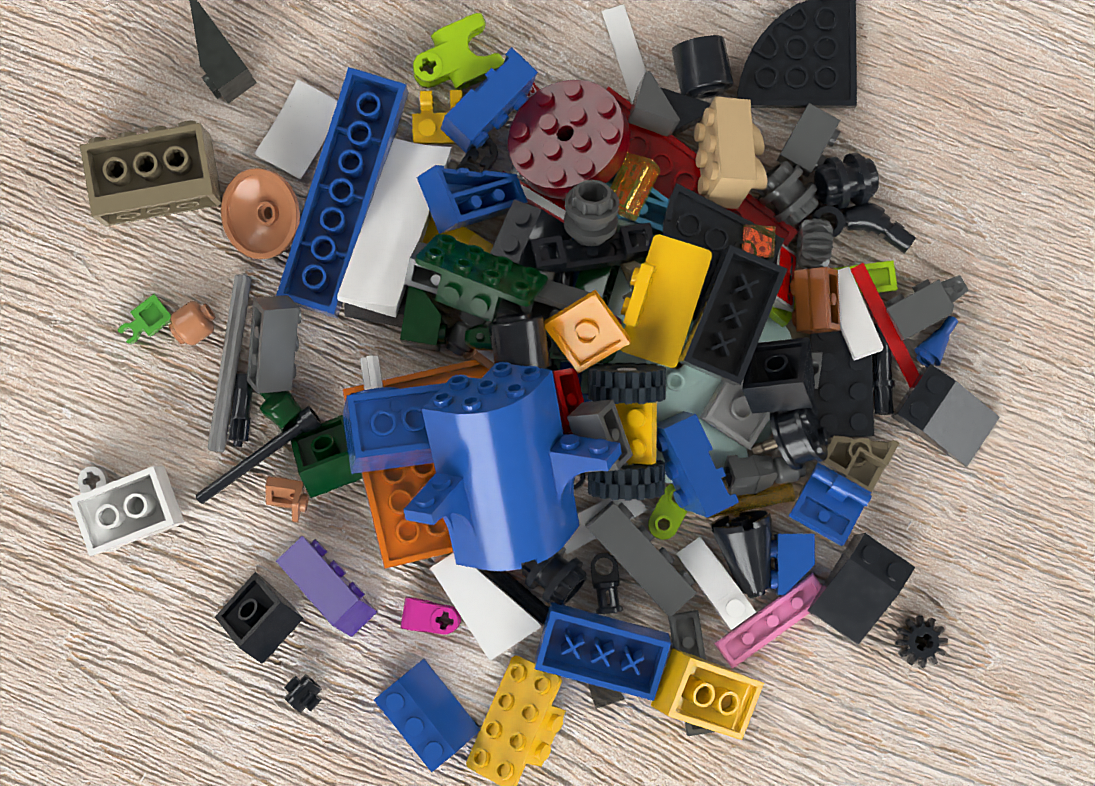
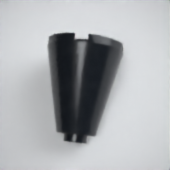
[711,510,772,598]

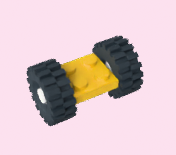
[588,363,666,501]

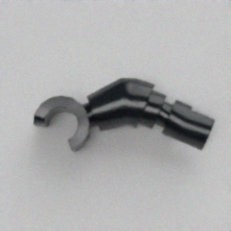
[810,202,916,253]

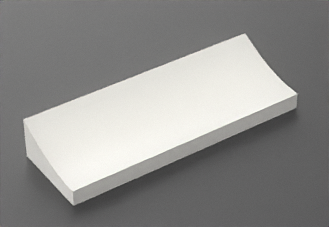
[337,138,451,318]

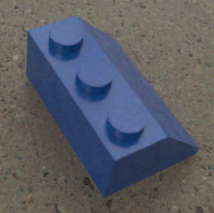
[374,659,481,773]

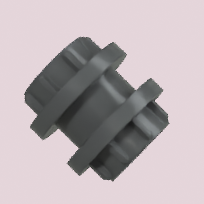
[756,161,819,226]
[564,180,619,246]

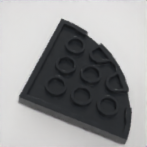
[737,0,857,108]
[662,183,785,322]

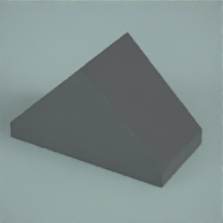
[628,71,680,137]

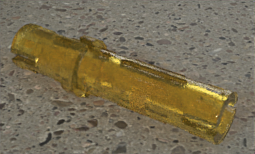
[705,483,795,519]

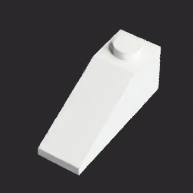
[676,536,756,630]

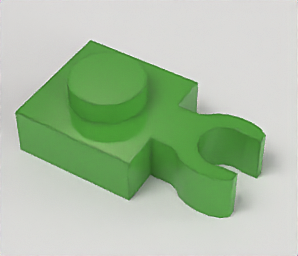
[118,294,171,344]

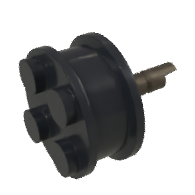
[747,402,831,471]

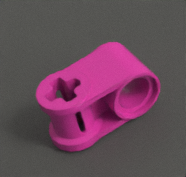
[400,597,461,635]

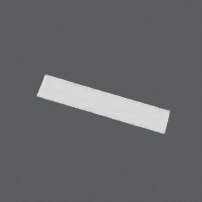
[602,4,646,104]

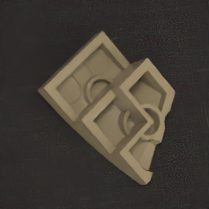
[799,436,899,495]

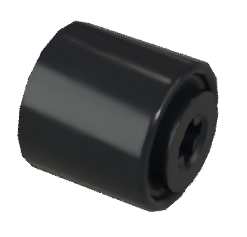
[671,35,734,100]
[488,312,551,369]

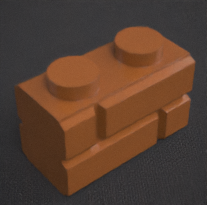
[790,267,840,334]

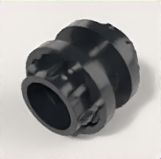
[814,152,879,210]
[521,546,587,605]

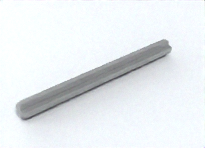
[208,274,252,452]

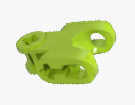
[413,13,504,90]

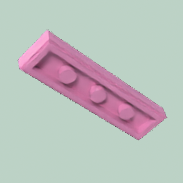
[714,573,822,669]

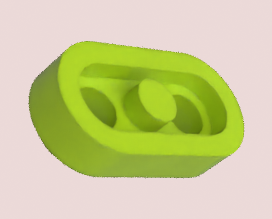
[648,483,687,540]

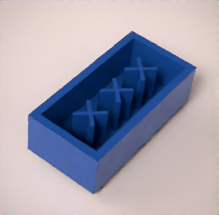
[535,602,671,701]

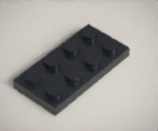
[810,316,874,438]

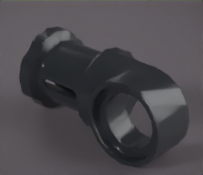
[590,553,623,614]

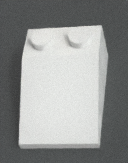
[69,466,184,556]

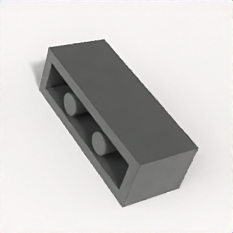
[247,295,302,394]

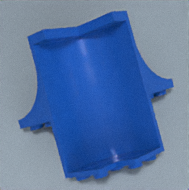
[403,362,622,571]

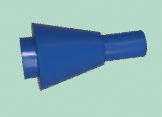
[914,315,958,366]

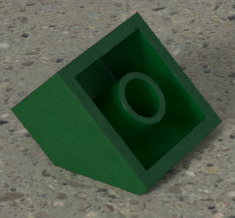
[400,286,449,352]
[291,415,363,498]

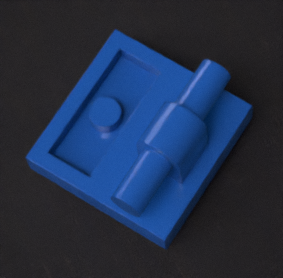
[789,463,872,546]

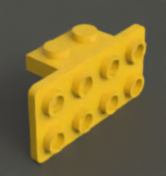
[620,234,712,368]
[466,655,566,786]

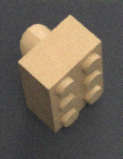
[694,96,767,209]

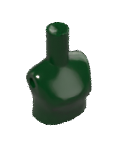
[260,391,303,432]

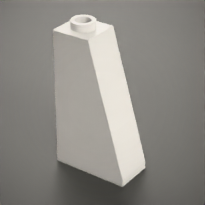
[430,553,541,661]

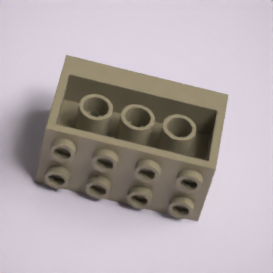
[80,120,222,227]

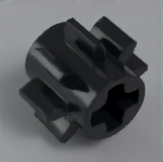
[284,674,322,713]

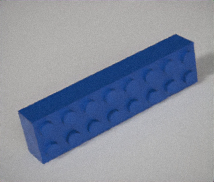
[276,67,409,319]

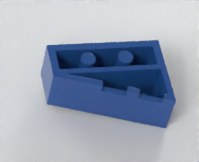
[440,47,538,153]
[416,165,528,234]
[656,411,739,518]

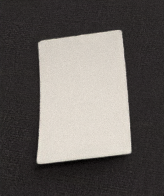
[254,80,338,179]

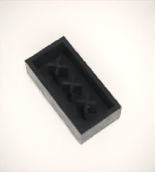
[678,245,787,385]

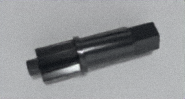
[228,374,253,447]

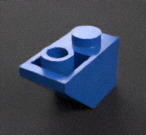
[770,534,815,595]

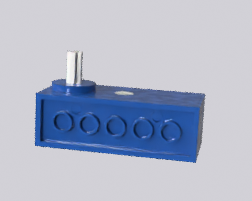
[343,355,481,474]

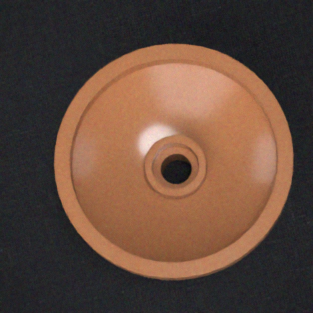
[221,168,300,259]

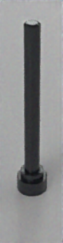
[196,405,323,504]

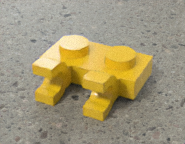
[412,90,463,145]

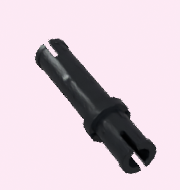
[872,323,895,415]

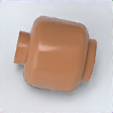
[169,301,216,346]

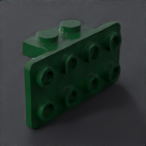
[415,234,548,322]

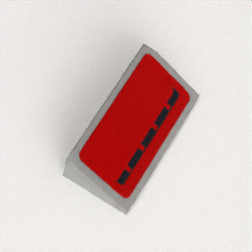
[773,244,798,312]

